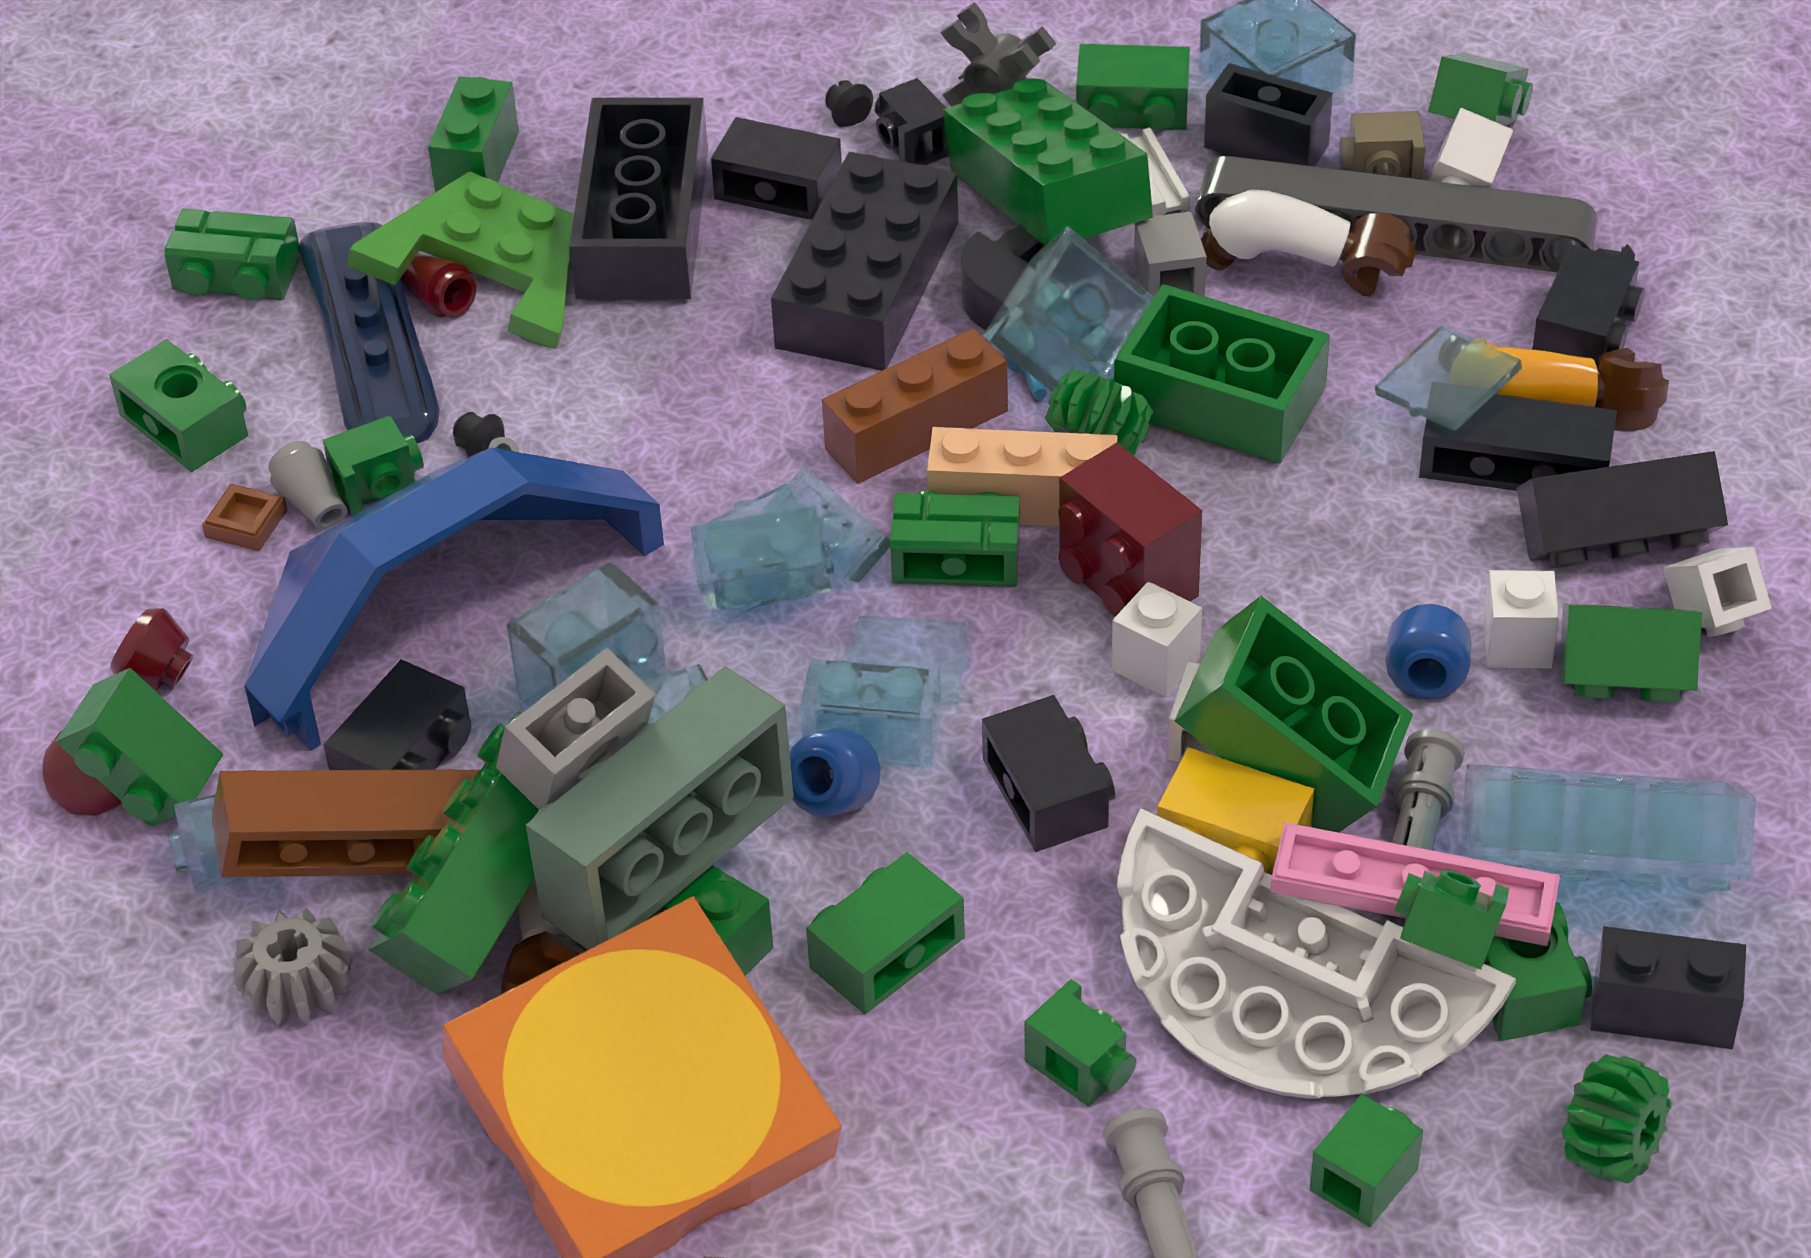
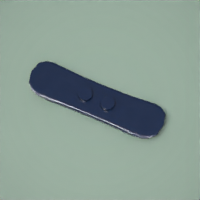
[299,222,440,444]

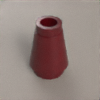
[401,253,477,317]

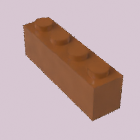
[211,769,480,878]

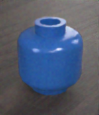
[1386,604,1471,700]
[790,728,881,817]

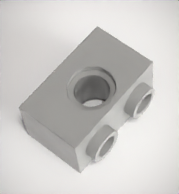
[496,647,656,810]

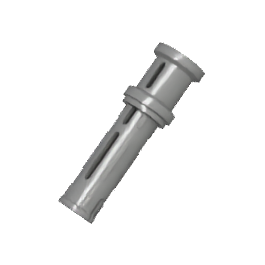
[1392,729,1465,851]
[1103,1108,1199,1258]

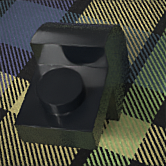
[961,223,1052,342]

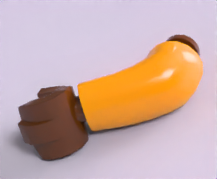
[1439,337,1669,430]

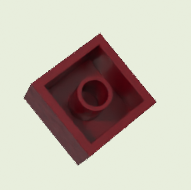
[1058,443,1202,617]

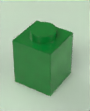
[1309,1094,1423,1228]

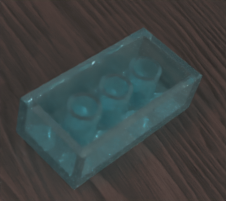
[1461,764,1756,891]

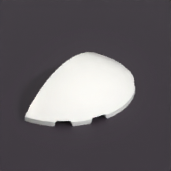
[1117,808,1516,1099]

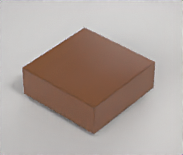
[202,484,287,552]

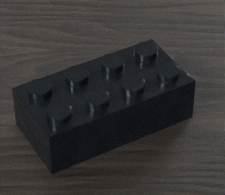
[569,98,708,299]
[771,151,959,371]

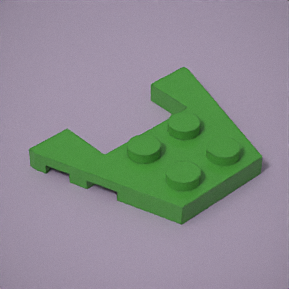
[347,171,573,349]

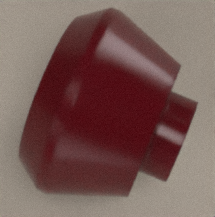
[110,608,194,691]

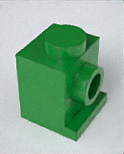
[322,415,424,517]
[1394,869,1510,970]
[1024,979,1137,1107]

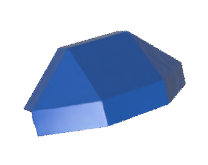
[244,447,664,751]

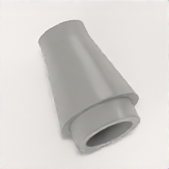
[268,441,347,531]

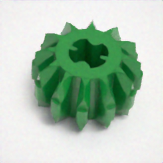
[1045,370,1153,455]
[1561,1054,1672,1184]

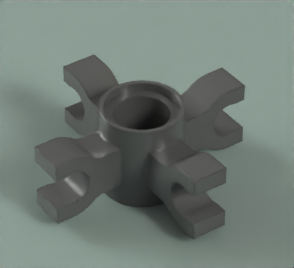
[940,2,1057,106]

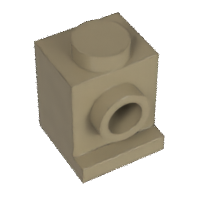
[1339,111,1426,180]

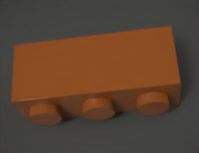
[822,328,1008,484]

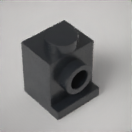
[874,78,949,165]

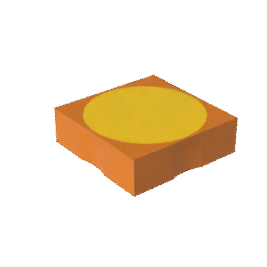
[443,896,842,1258]

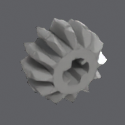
[233,907,352,1027]

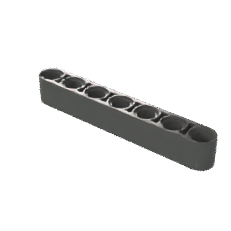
[1195,156,1598,272]

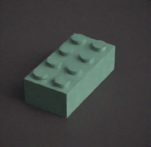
[526,666,794,950]

